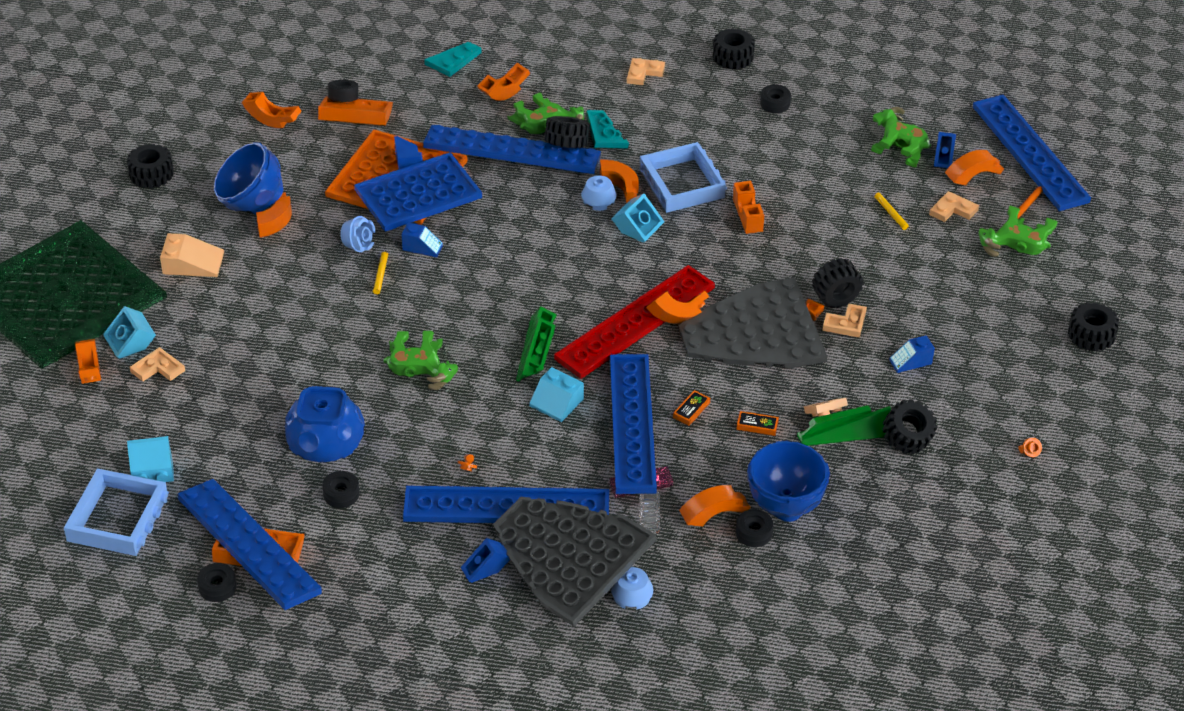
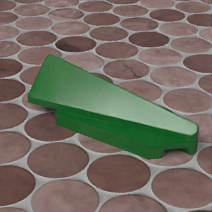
[516,306,557,381]
[797,405,891,446]

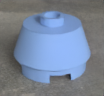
[581,176,617,211]
[341,216,375,252]
[611,567,653,609]

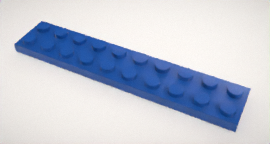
[973,95,1091,211]
[423,125,601,174]
[610,354,657,494]
[178,479,322,610]
[403,486,609,523]

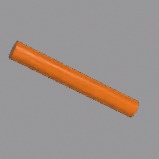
[1017,186,1043,219]

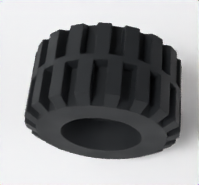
[713,28,755,69]
[544,116,590,148]
[127,144,174,188]
[812,258,864,308]
[1068,302,1119,351]
[882,399,938,454]

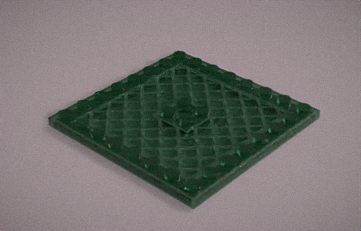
[0,220,167,369]

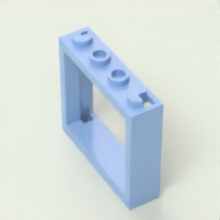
[639,142,727,213]
[64,468,169,556]

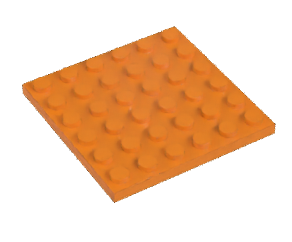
[325,129,468,225]

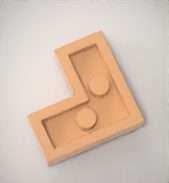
[627,58,665,85]
[929,191,979,222]
[823,304,867,338]
[130,347,185,381]
[804,398,848,417]

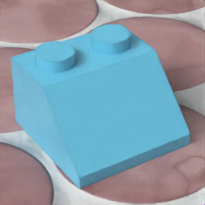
[611,193,665,242]
[103,306,156,359]
[529,367,584,422]
[127,436,174,482]

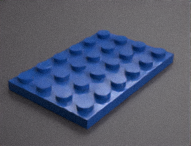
[354,152,482,232]

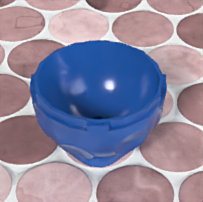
[214,142,283,215]
[285,386,365,462]
[747,441,830,522]

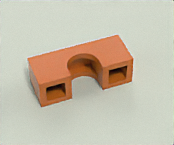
[733,181,764,234]

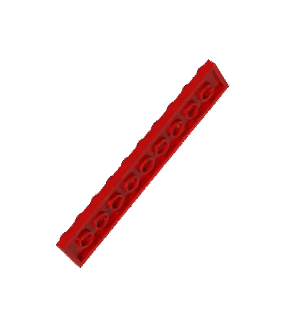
[554,265,715,379]

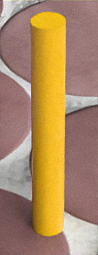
[874,192,909,230]
[373,252,388,294]

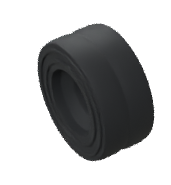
[328,80,359,102]
[760,84,791,113]
[322,471,360,508]
[736,509,773,547]
[197,563,237,602]

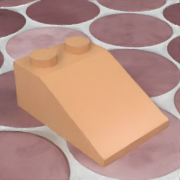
[160,233,224,277]

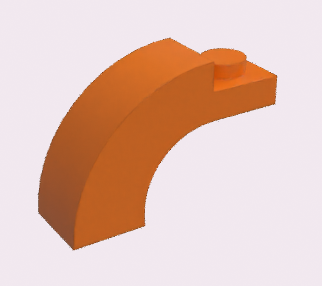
[477,63,530,101]
[241,92,301,128]
[945,150,1004,186]
[600,159,639,204]
[256,192,292,237]
[646,291,710,324]
[75,339,101,384]
[679,485,750,527]

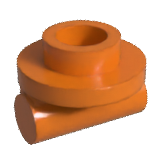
[1019,437,1042,457]
[457,454,477,471]

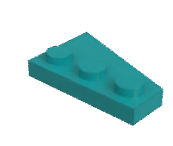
[424,42,482,77]
[586,110,629,148]

